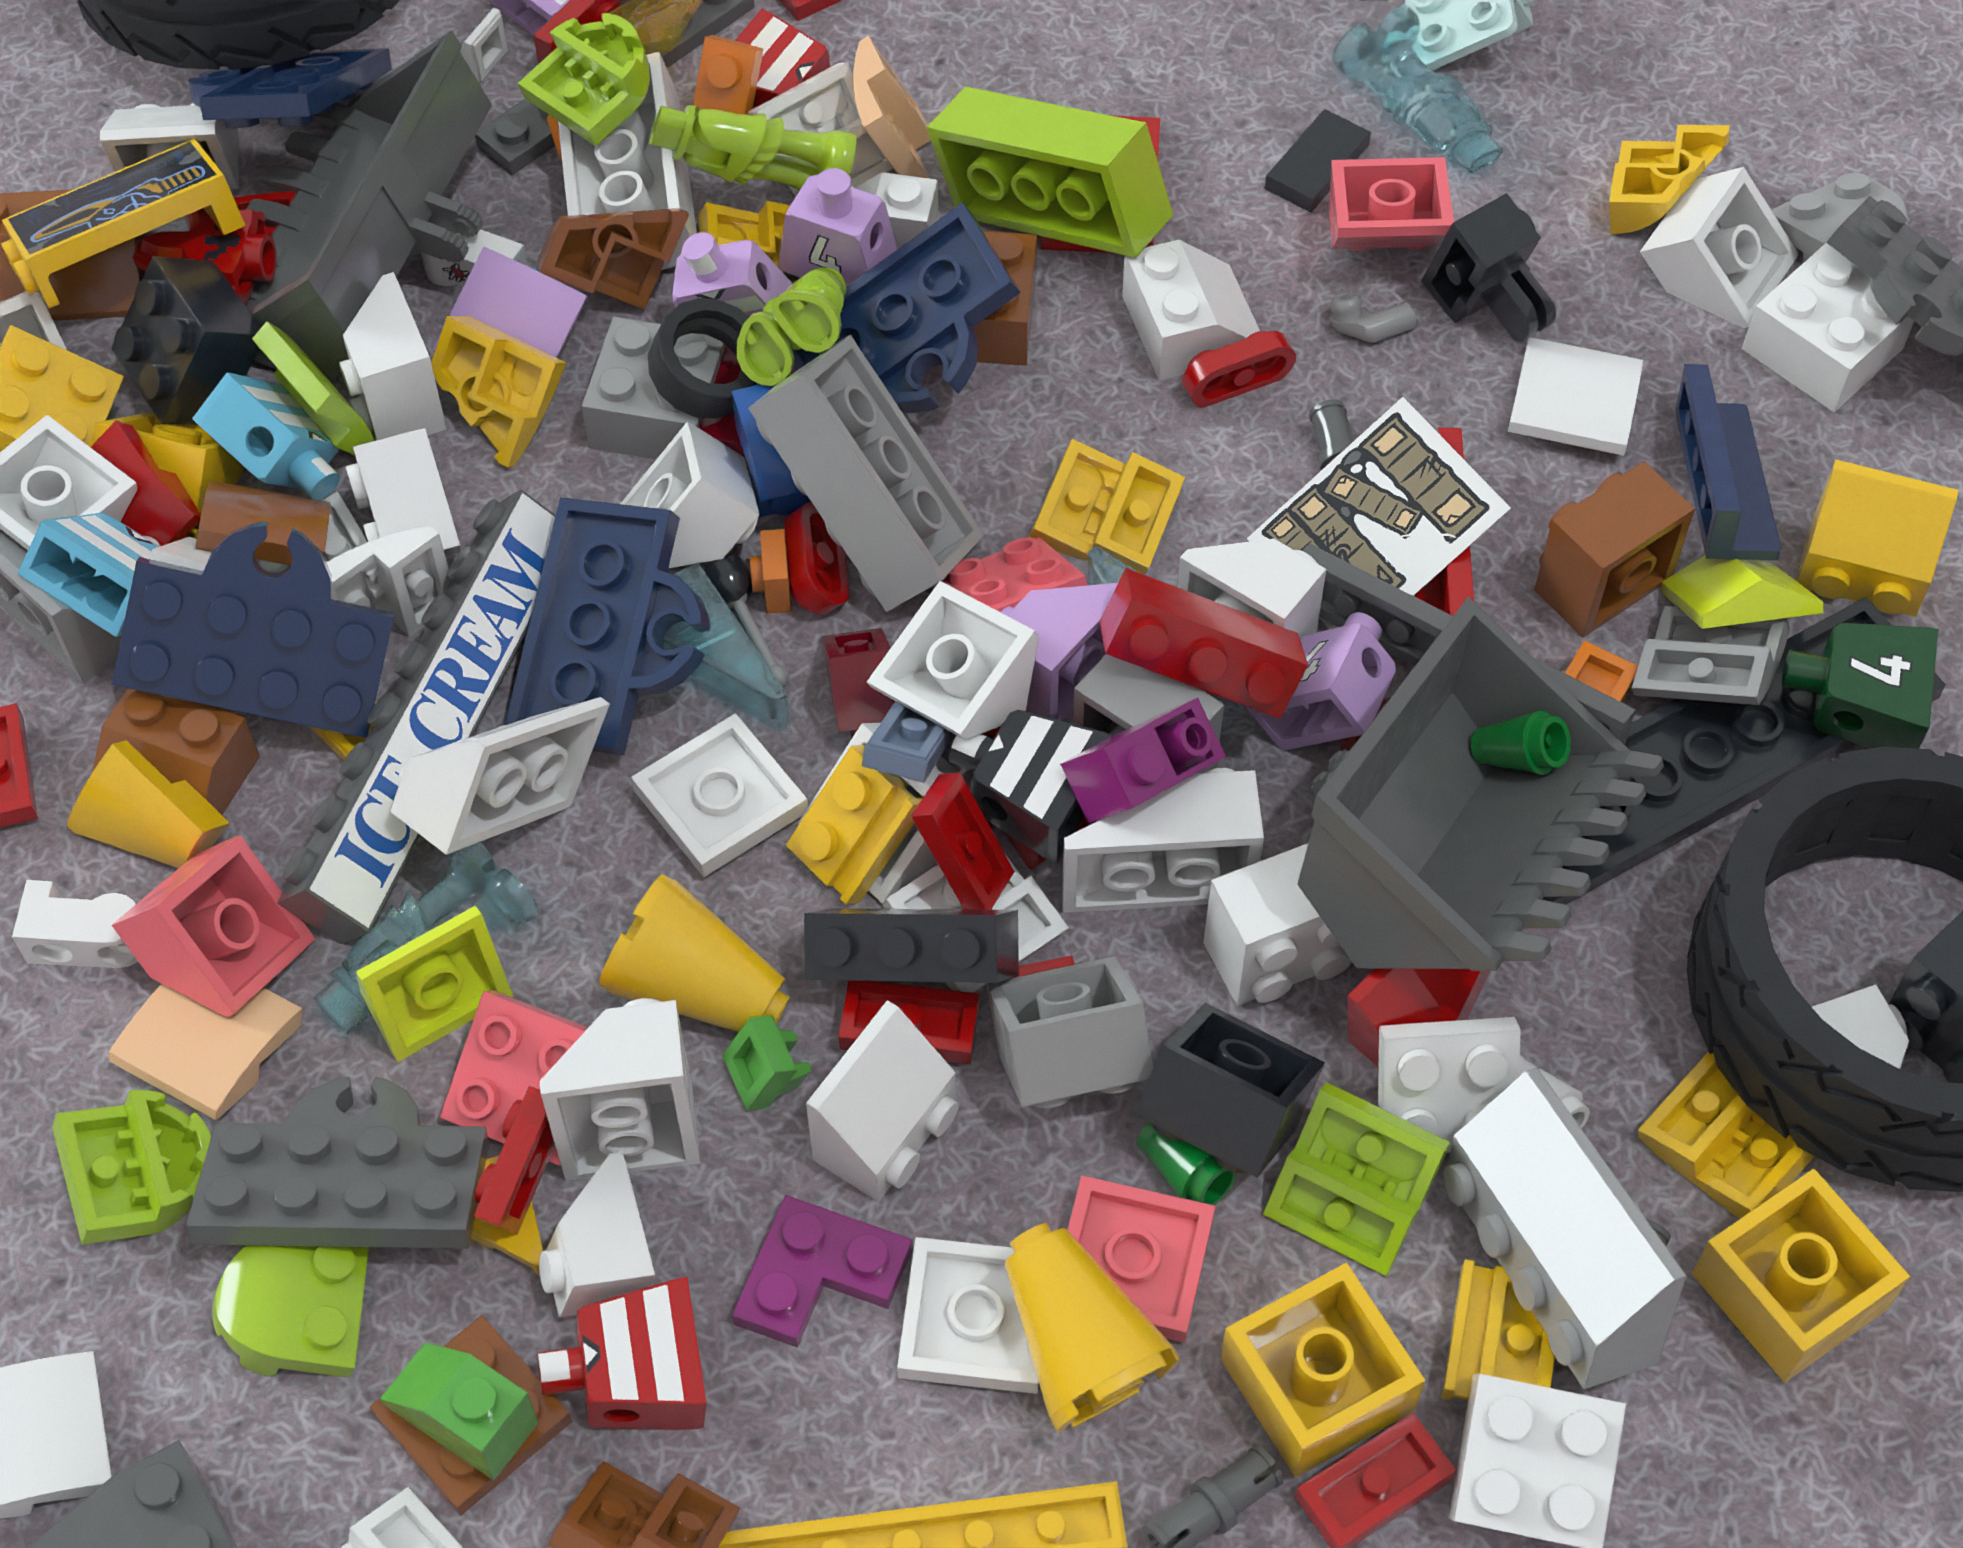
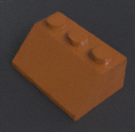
[0,189,153,321]

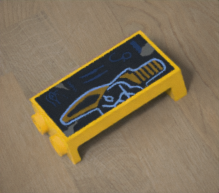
[0,139,245,309]

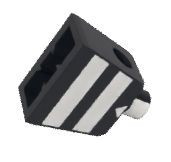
[949,710,1113,864]

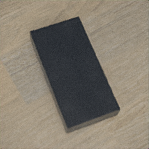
[1264,109,1371,213]

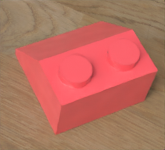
[1329,157,1454,251]
[111,835,316,1017]

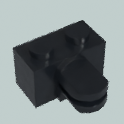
[1421,193,1556,341]

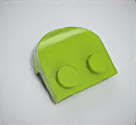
[517,13,650,146]
[52,1090,211,1245]
[212,1245,369,1377]

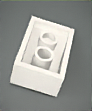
[1062,768,1264,913]

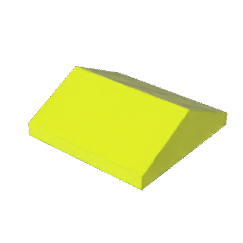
[1662,555,1823,629]
[356,905,514,1062]

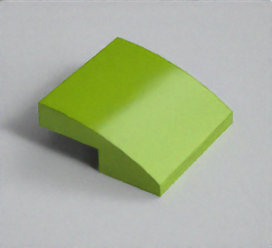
[252,321,375,456]
[1263,1082,1451,1277]

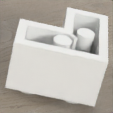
[346,428,460,556]

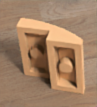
[853,36,931,179]
[109,984,302,1121]

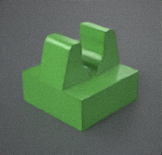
[722,1015,811,1111]

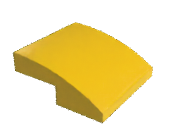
[1028,439,1186,574]
[1638,1051,1815,1219]

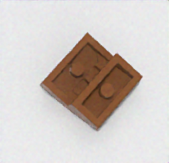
[196,480,331,565]
[548,1461,741,1548]

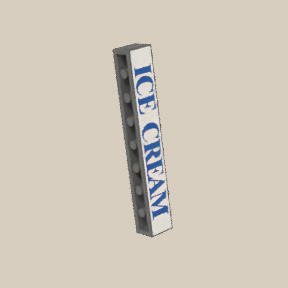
[277,489,556,944]

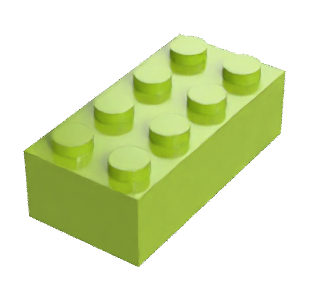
[926,86,1173,258]

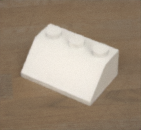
[390,697,610,855]
[540,998,700,1181]

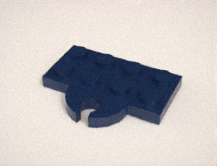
[188,48,392,128]
[793,203,1021,413]
[505,497,711,755]
[111,522,394,738]

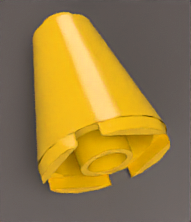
[599,874,791,1032]
[1004,1223,1181,1433]

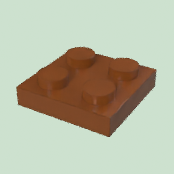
[369,1315,573,1516]

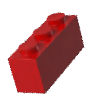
[1099,568,1308,719]

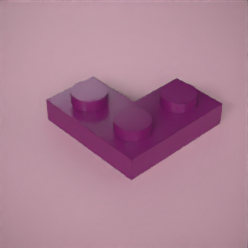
[732,1195,913,1348]

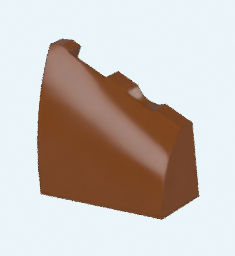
[536,208,689,310]

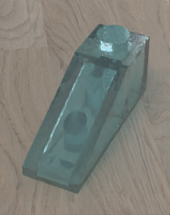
[663,563,790,732]

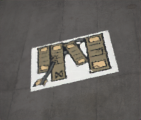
[1247,397,1511,630]

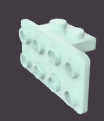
[1405,0,1536,73]

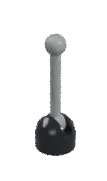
[699,556,789,689]

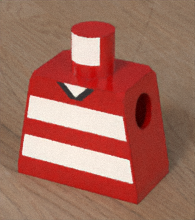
[735,9,830,109]
[537,1277,707,1430]

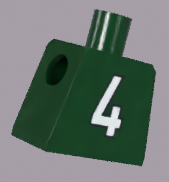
[1782,623,1939,749]

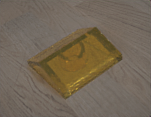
[609,0,703,53]

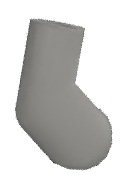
[1329,293,1417,343]

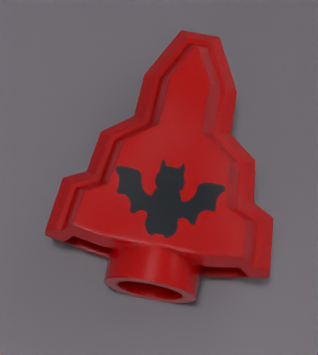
[132,209,277,305]

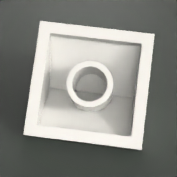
[0,415,137,553]
[867,581,1039,740]

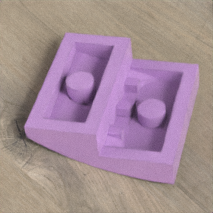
[433,246,588,358]

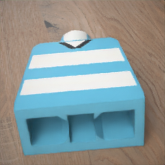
[192,372,340,500]
[17,513,160,637]

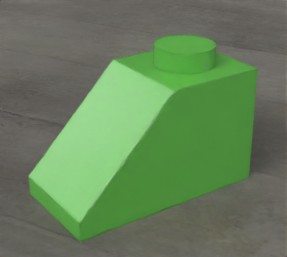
[380,1342,539,1481]

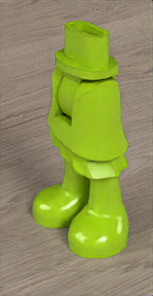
[649,105,857,191]
[737,268,847,386]

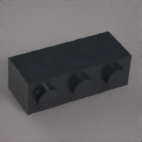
[804,908,1019,983]

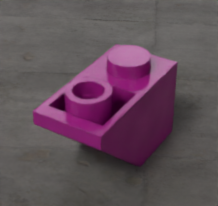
[1060,697,1226,823]

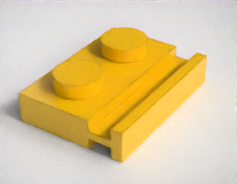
[786,745,922,905]
[1441,1259,1555,1401]

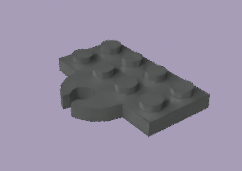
[1827,196,1963,356]
[186,1076,489,1248]

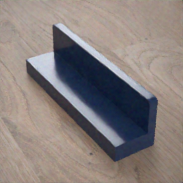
[1675,364,1781,561]

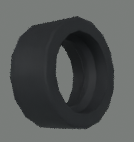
[647,298,759,419]

